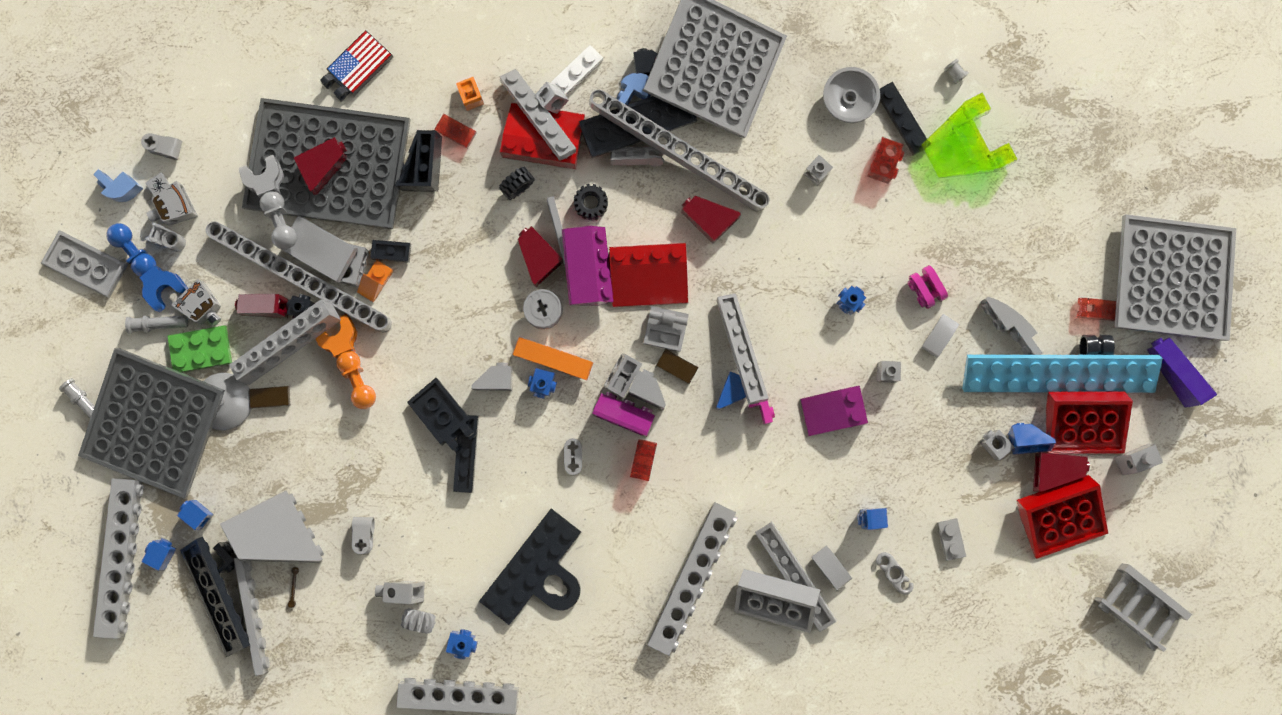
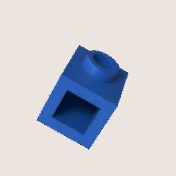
[177,500,214,530]
[141,538,177,571]

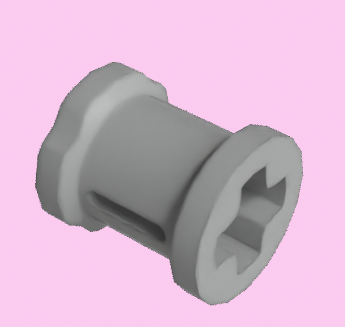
[944,59,969,84]

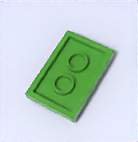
[168,325,232,373]

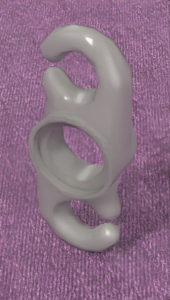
[876,552,913,595]

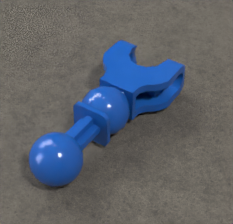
[106,223,188,312]

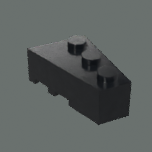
[395,130,442,192]

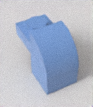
[617,73,651,105]
[93,169,143,202]

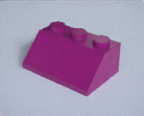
[592,392,655,437]

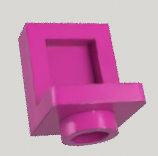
[747,400,775,424]

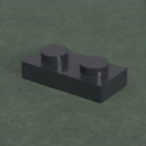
[371,240,412,263]

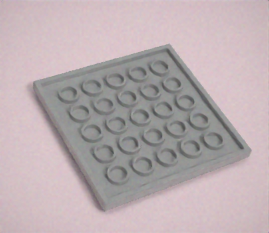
[643,0,787,138]
[1115,215,1236,341]

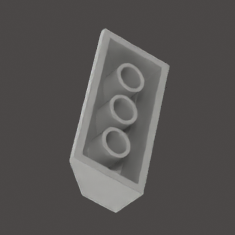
[734,569,820,633]

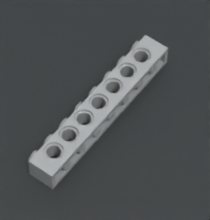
[93,479,144,639]
[648,502,737,656]

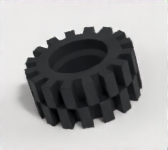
[499,166,535,200]
[574,184,608,220]

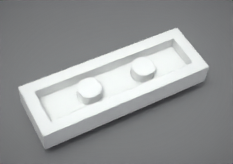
[551,45,603,95]

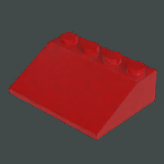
[500,103,585,169]
[609,243,688,307]
[1046,391,1133,454]
[1017,475,1109,559]

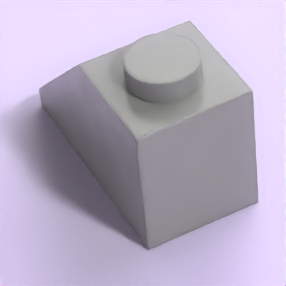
[472,362,513,391]

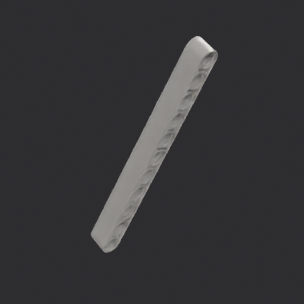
[589,89,770,211]
[206,221,392,333]

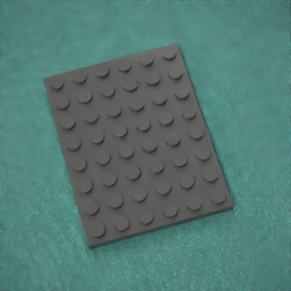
[242,98,411,229]

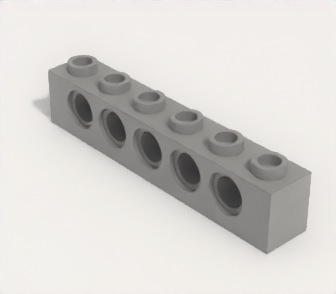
[229,299,341,385]
[397,678,519,715]

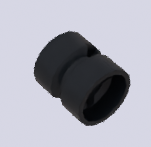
[1079,335,1115,355]

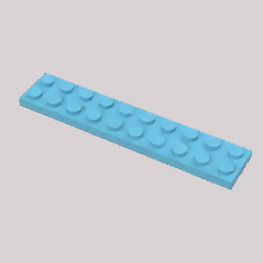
[962,354,1162,393]

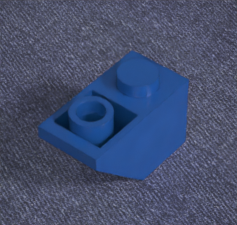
[857,508,888,530]

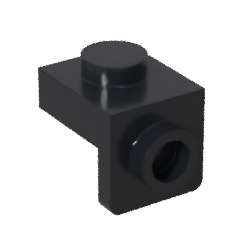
[213,542,237,573]

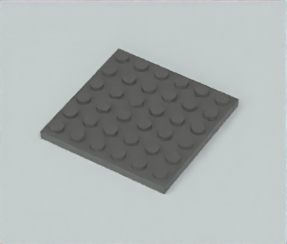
[78,348,225,499]

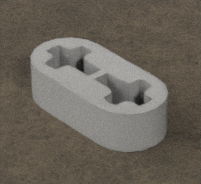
[564,438,582,475]

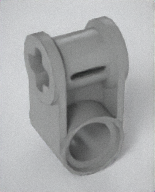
[141,133,182,160]
[145,222,186,252]
[352,517,375,554]

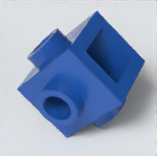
[837,286,867,315]
[528,368,557,399]
[446,629,478,659]

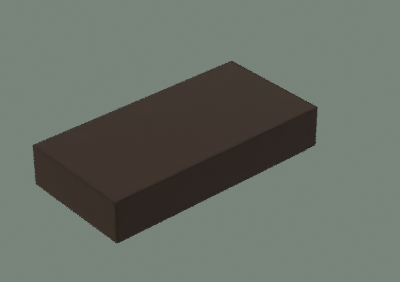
[656,349,699,384]
[249,386,291,409]

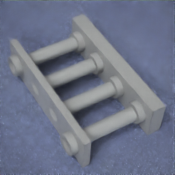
[1094,563,1192,652]

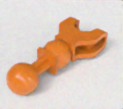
[315,314,376,409]

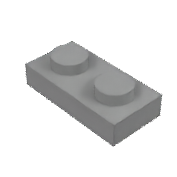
[937,518,966,561]

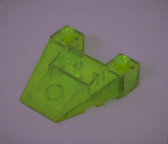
[922,92,1018,178]

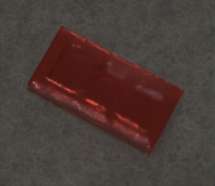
[434,113,477,149]

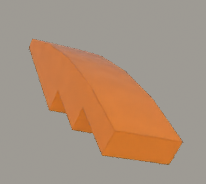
[513,337,594,380]

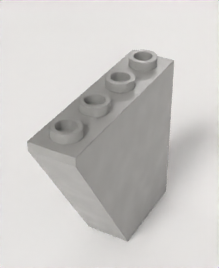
[220,490,324,563]

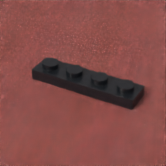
[880,81,931,156]
[453,415,479,493]

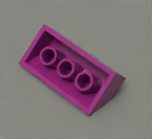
[562,226,613,306]

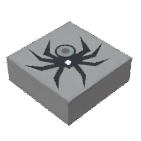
[145,173,170,196]

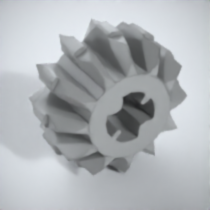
[401,608,436,634]

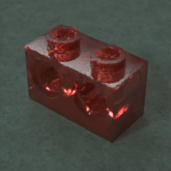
[867,137,905,184]
[630,439,657,481]

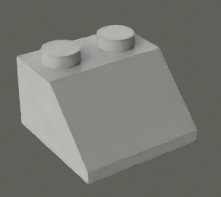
[629,369,666,410]

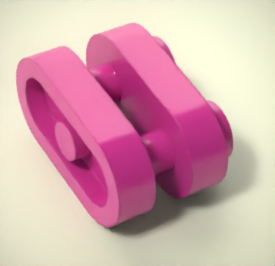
[907,265,948,309]

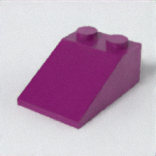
[800,385,868,436]

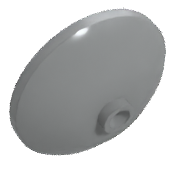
[823,67,880,123]
[203,373,252,430]

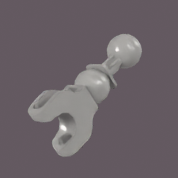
[239,155,297,250]

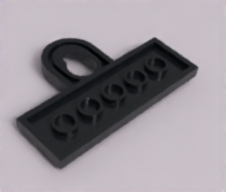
[479,508,581,625]

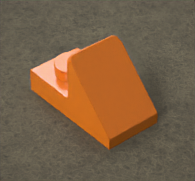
[456,77,484,111]
[357,260,394,303]

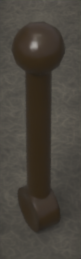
[288,567,299,608]

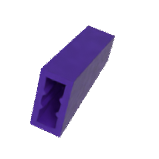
[1147,337,1217,408]

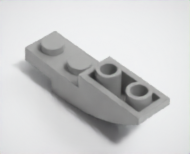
[980,297,1043,355]

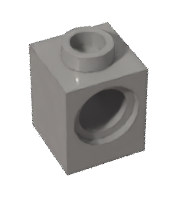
[535,82,569,114]
[804,155,833,186]
[877,361,901,383]
[980,430,1015,460]

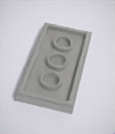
[283,215,358,283]
[41,230,128,298]

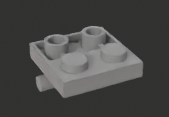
[643,306,689,352]

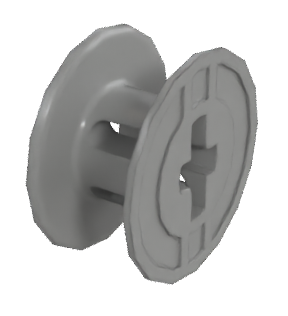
[523,289,562,330]

